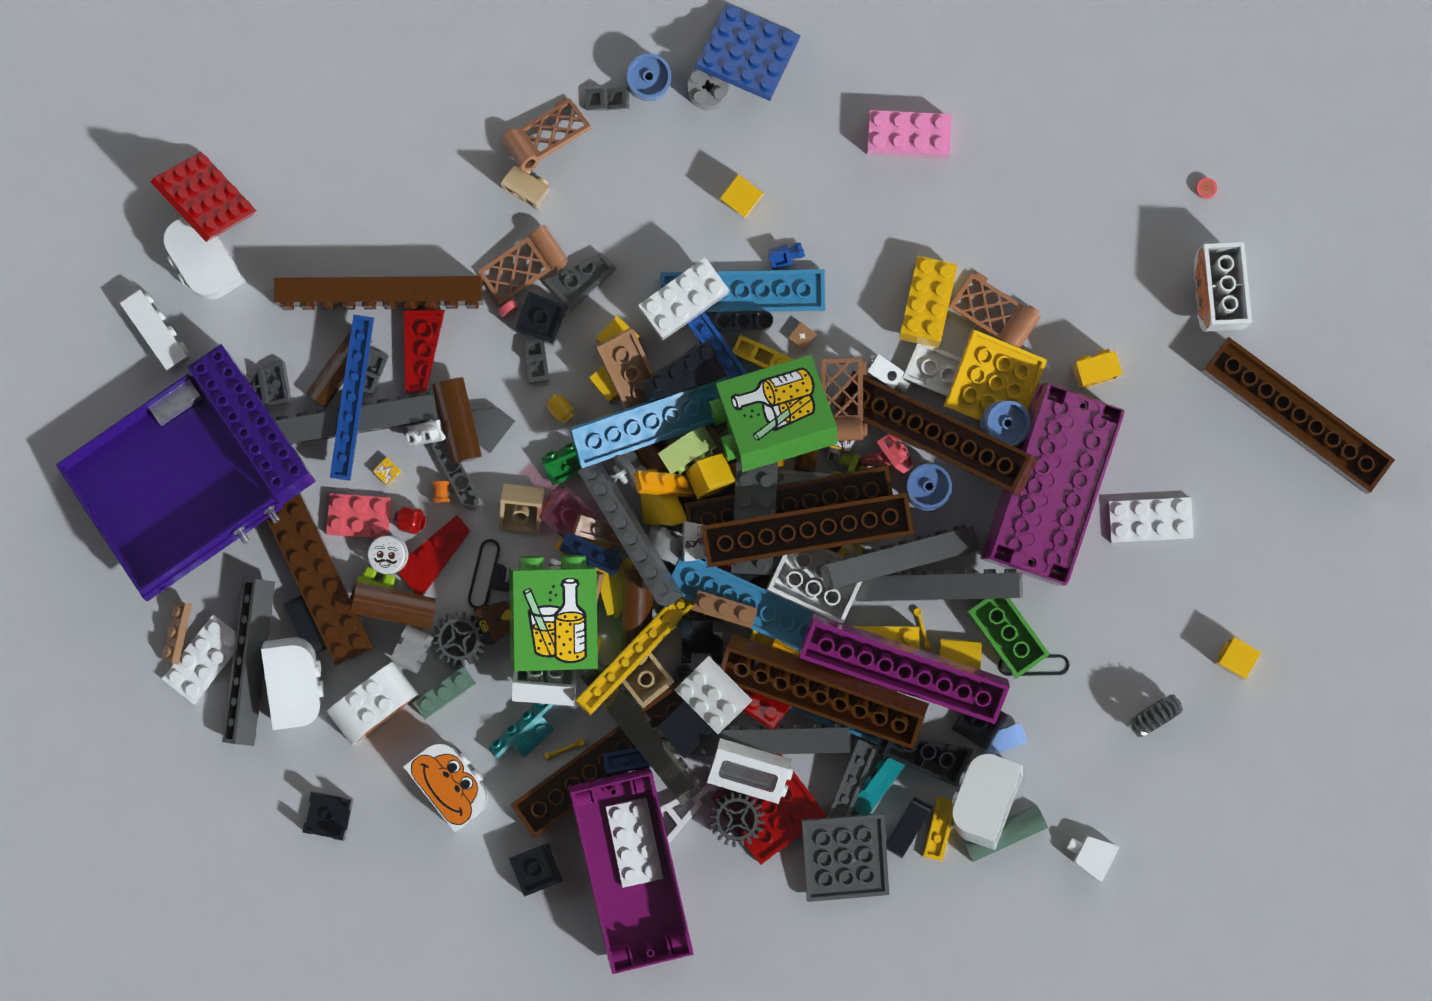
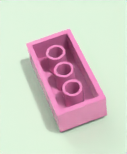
[867,110,952,159]

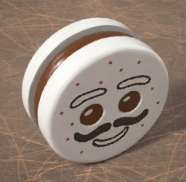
[368,536,408,574]

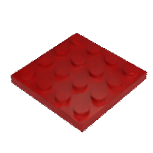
[150,151,257,242]
[711,754,827,865]

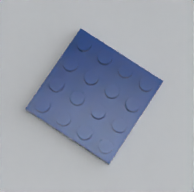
[695,3,801,101]

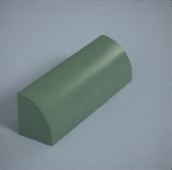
[961,805,1048,862]

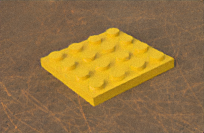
[943,330,1047,427]

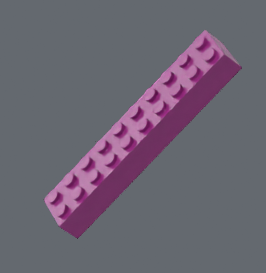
[799,613,1010,724]

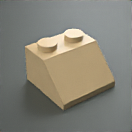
[501,166,550,210]
[499,483,545,535]
[622,652,675,708]

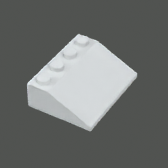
[766,548,862,623]

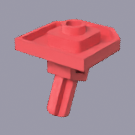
[860,434,914,473]

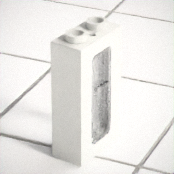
[707,738,794,804]

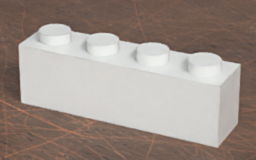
[120,290,189,372]

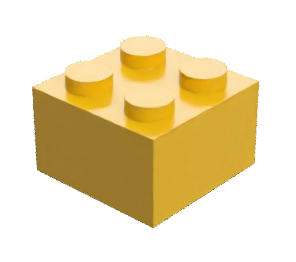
[1072,349,1123,389]

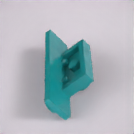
[488,703,554,759]
[853,757,906,814]

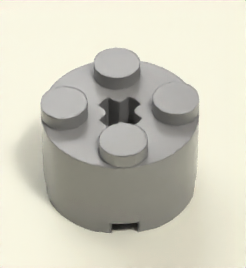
[688,69,729,110]
[647,525,683,566]
[391,625,434,674]

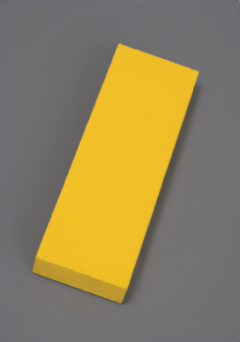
[922,796,953,861]

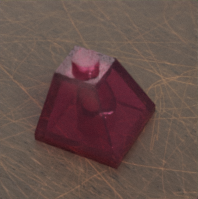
[539,483,596,539]

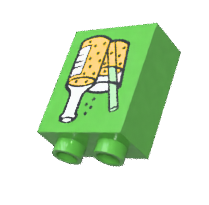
[709,355,838,472]
[509,555,598,671]

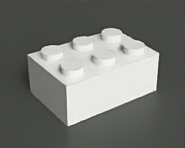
[675,656,753,734]
[512,669,578,706]

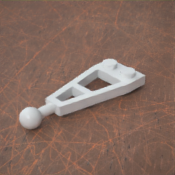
[660,779,721,843]

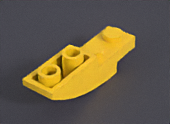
[732,335,794,369]

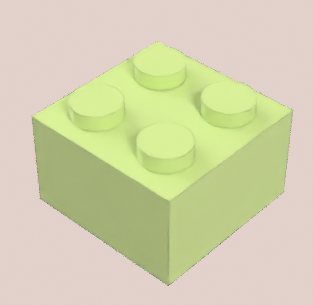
[658,426,717,474]

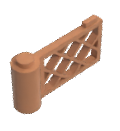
[501,98,592,172]
[478,225,568,305]
[949,272,1041,348]
[821,358,868,441]

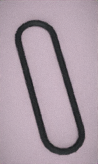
[468,539,500,609]
[998,655,1070,676]

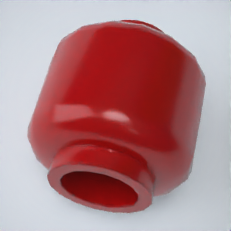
[394,505,426,534]

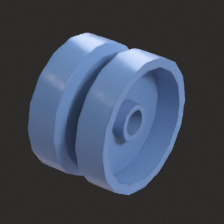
[626,53,671,101]
[980,401,1031,446]
[906,464,952,512]

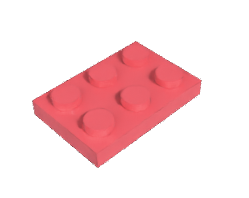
[326,493,392,538]

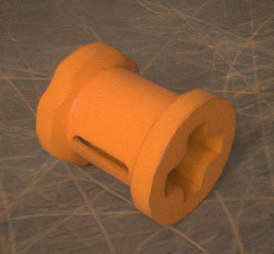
[431,481,450,503]

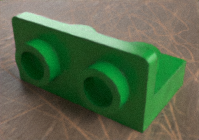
[541,443,581,486]

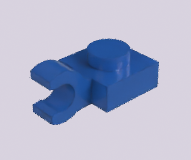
[767,242,805,270]

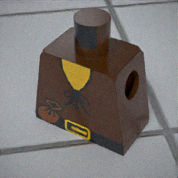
[473,601,510,646]

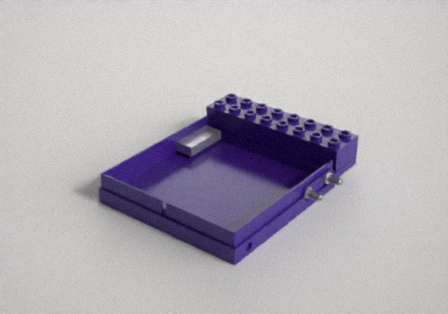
[56,344,316,602]

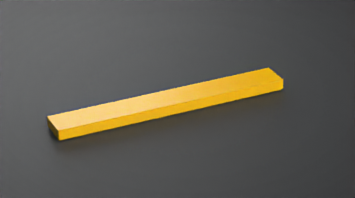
[575,597,694,716]

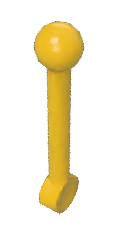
[913,608,932,650]
[544,738,584,760]

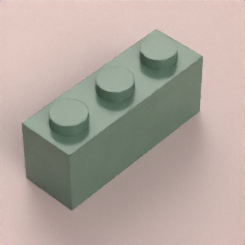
[413,667,477,720]

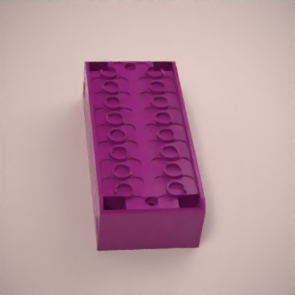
[980,382,1125,586]
[568,767,694,974]

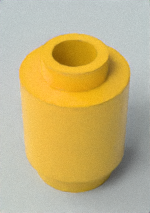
[546,394,575,424]

